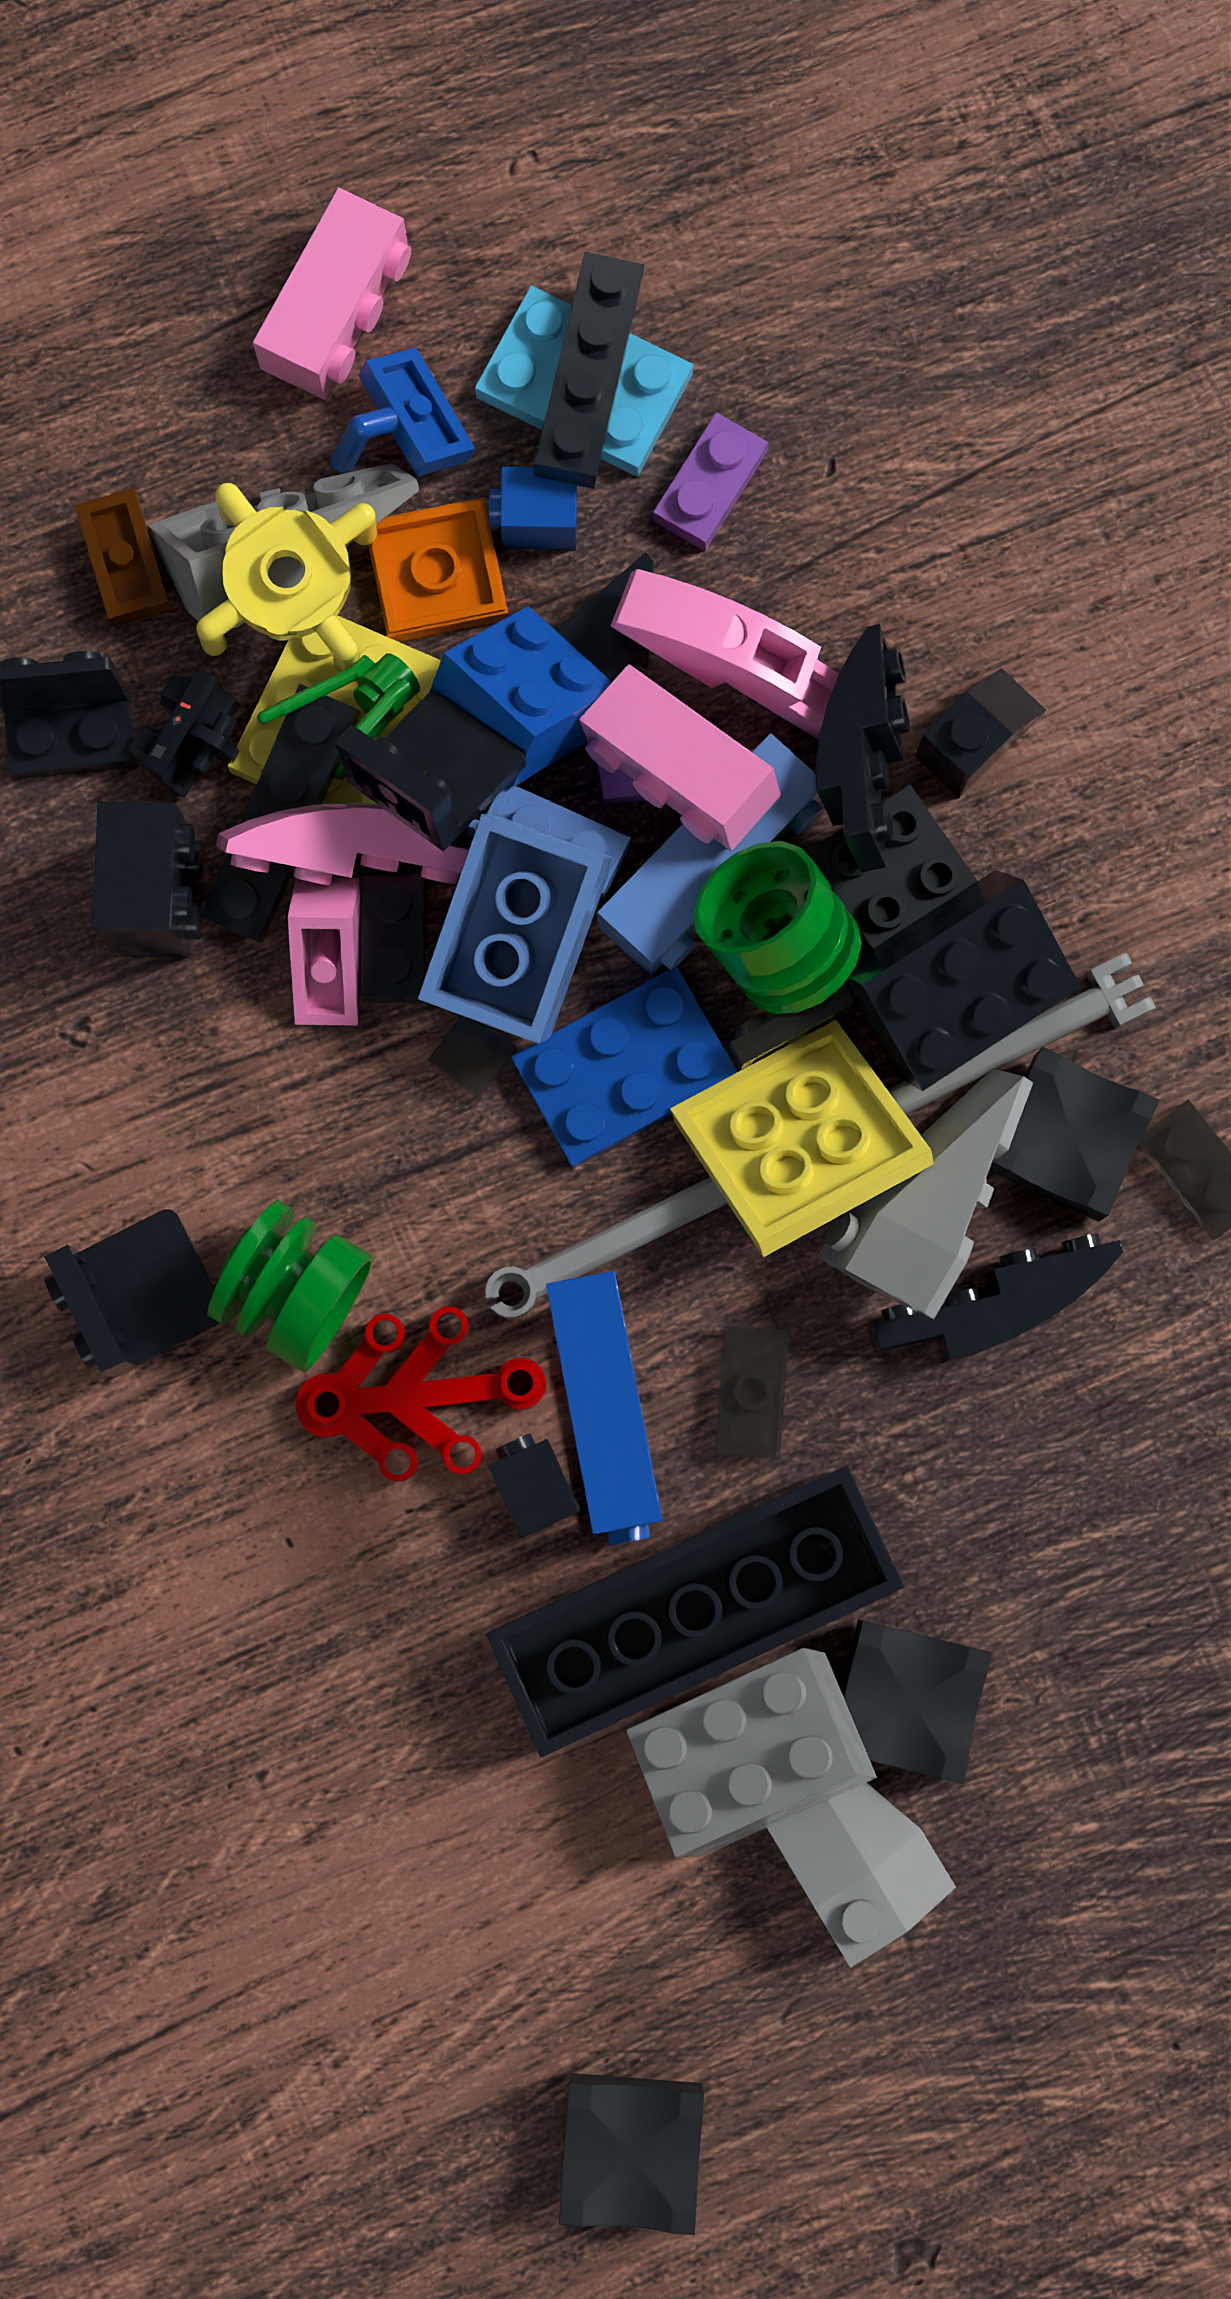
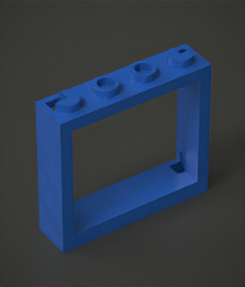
[546,1271,663,1545]

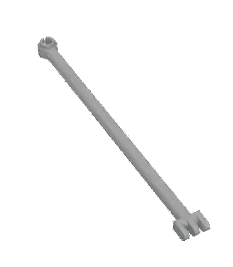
[485,953,1156,1320]

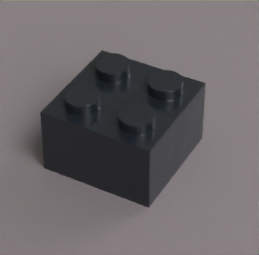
[92,801,205,958]

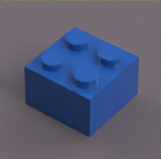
[429,606,612,788]

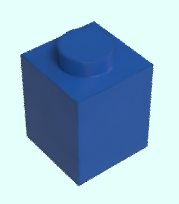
[489,467,577,550]

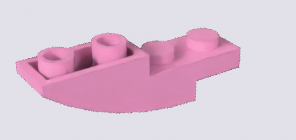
[611,569,839,740]
[216,803,470,885]

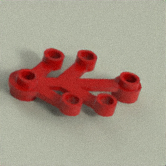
[295,1306,547,1482]

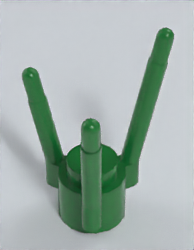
[257,653,420,780]

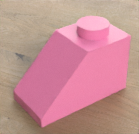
[288,878,361,1026]

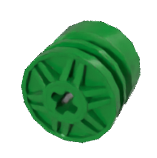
[693,841,862,1014]
[207,1199,374,1373]

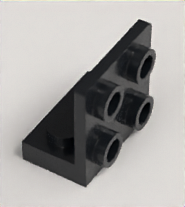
[0,651,137,780]
[334,691,526,852]

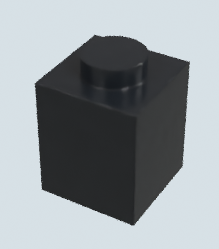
[488,1433,581,1538]

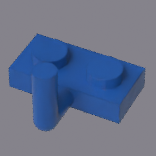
[330,347,475,477]

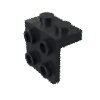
[44,1209,221,1378]

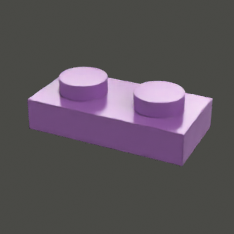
[653,412,769,551]

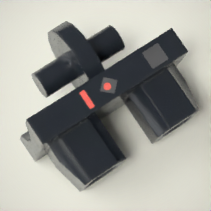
[129,669,240,798]

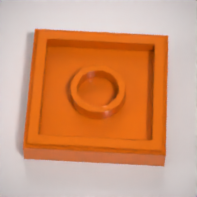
[368,497,509,642]

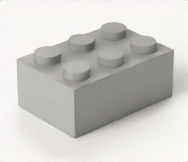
[626,1648,877,1858]

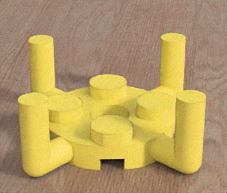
[196,483,377,672]

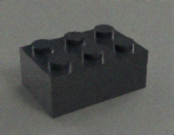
[844,870,1081,1092]

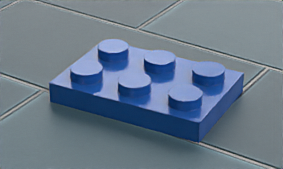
[511,966,737,1169]

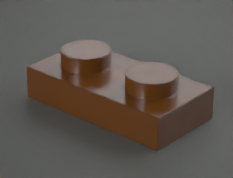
[75,488,172,627]

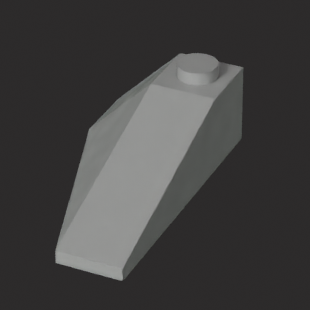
[147,463,419,628]
[818,1069,1033,1319]
[767,1782,956,1968]

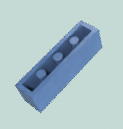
[597,733,825,977]

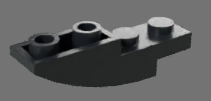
[816,624,910,873]
[868,1233,1123,1364]

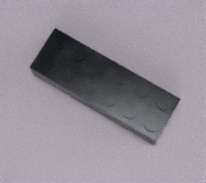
[486,1466,905,1758]

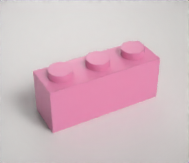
[253,187,411,400]
[579,664,781,852]

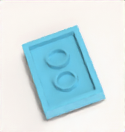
[475,285,694,477]

